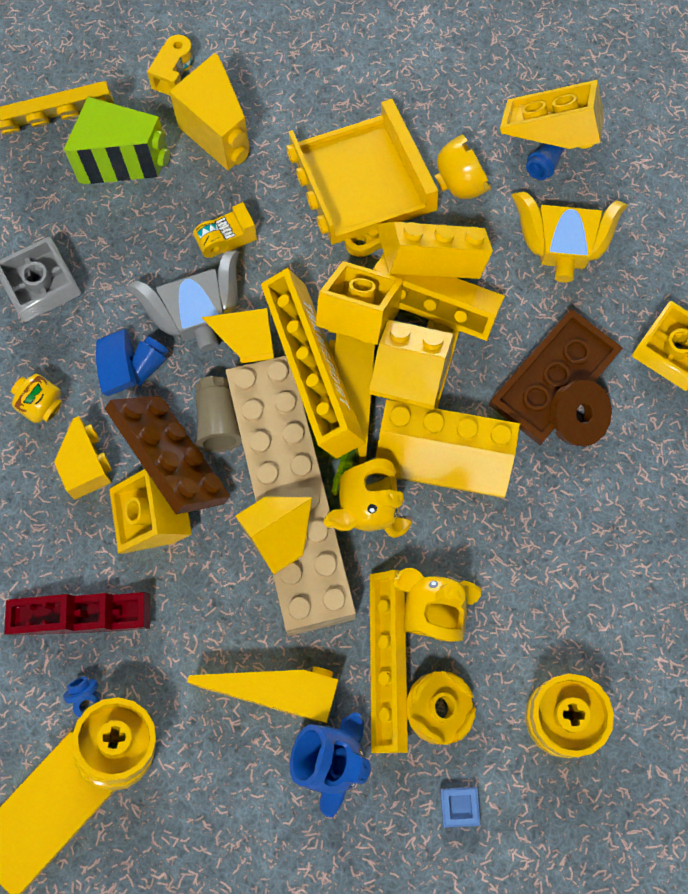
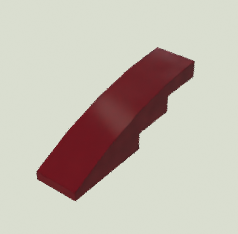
[4,592,151,635]

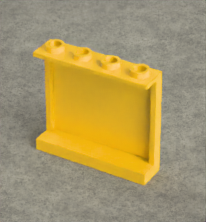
[286,99,438,245]

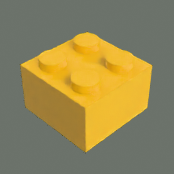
[315,261,404,345]

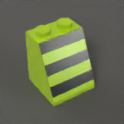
[64,97,170,184]

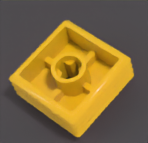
[632,301,688,391]

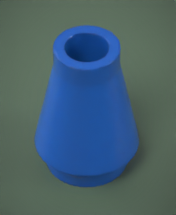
[526,144,565,180]
[131,336,169,386]

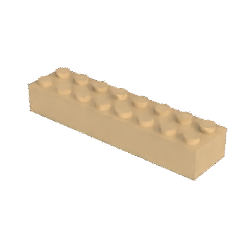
[225,356,356,636]

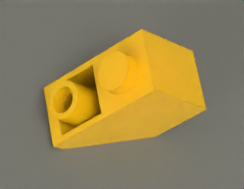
[54,416,113,500]

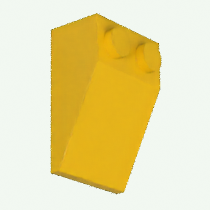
[500,80,604,149]

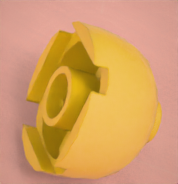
[434,134,491,200]

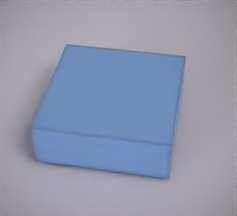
[440,787,481,828]

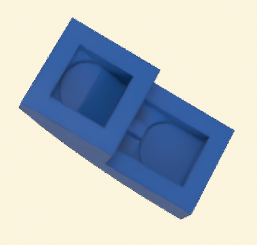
[96,329,137,396]

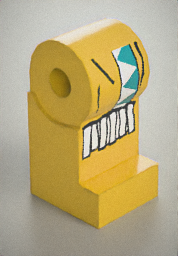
[147,35,194,96]
[193,202,257,258]

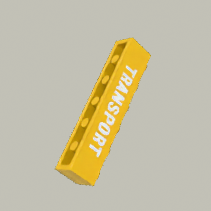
[261,267,366,458]

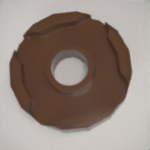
[549,380,612,447]

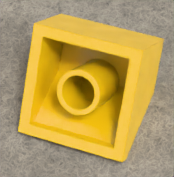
[369,319,453,410]
[109,469,192,554]

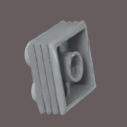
[0,237,81,322]

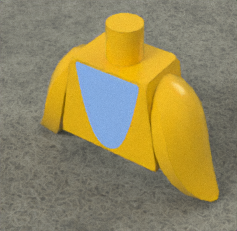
[511,191,628,283]

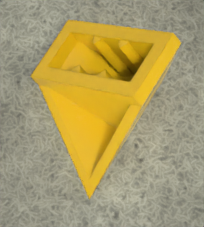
[201,308,274,363]
[235,497,312,575]

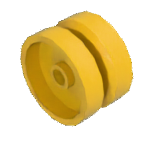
[525,673,614,758]
[72,697,156,791]

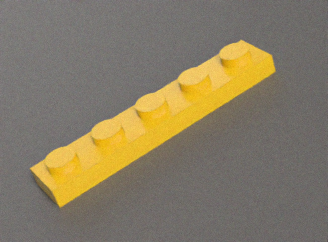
[369,570,408,753]

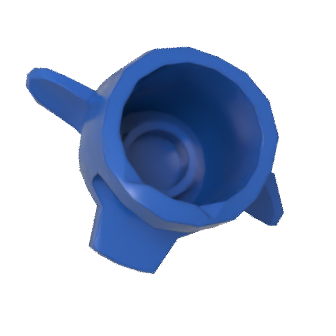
[290,712,371,818]

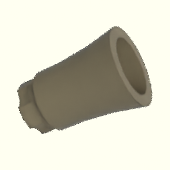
[195,376,242,452]

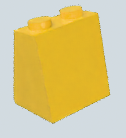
[169,53,250,171]

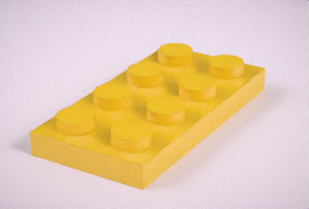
[0,81,114,135]

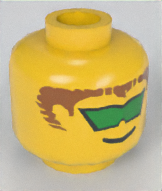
[10,374,63,423]

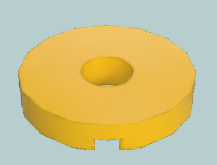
[406,671,475,745]

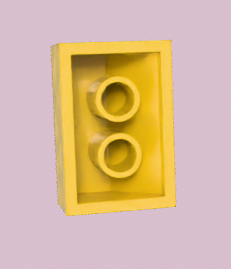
[377,222,493,279]

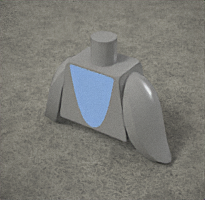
[125,251,239,352]

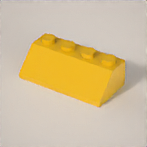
[374,400,520,498]

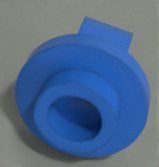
[63,677,101,718]

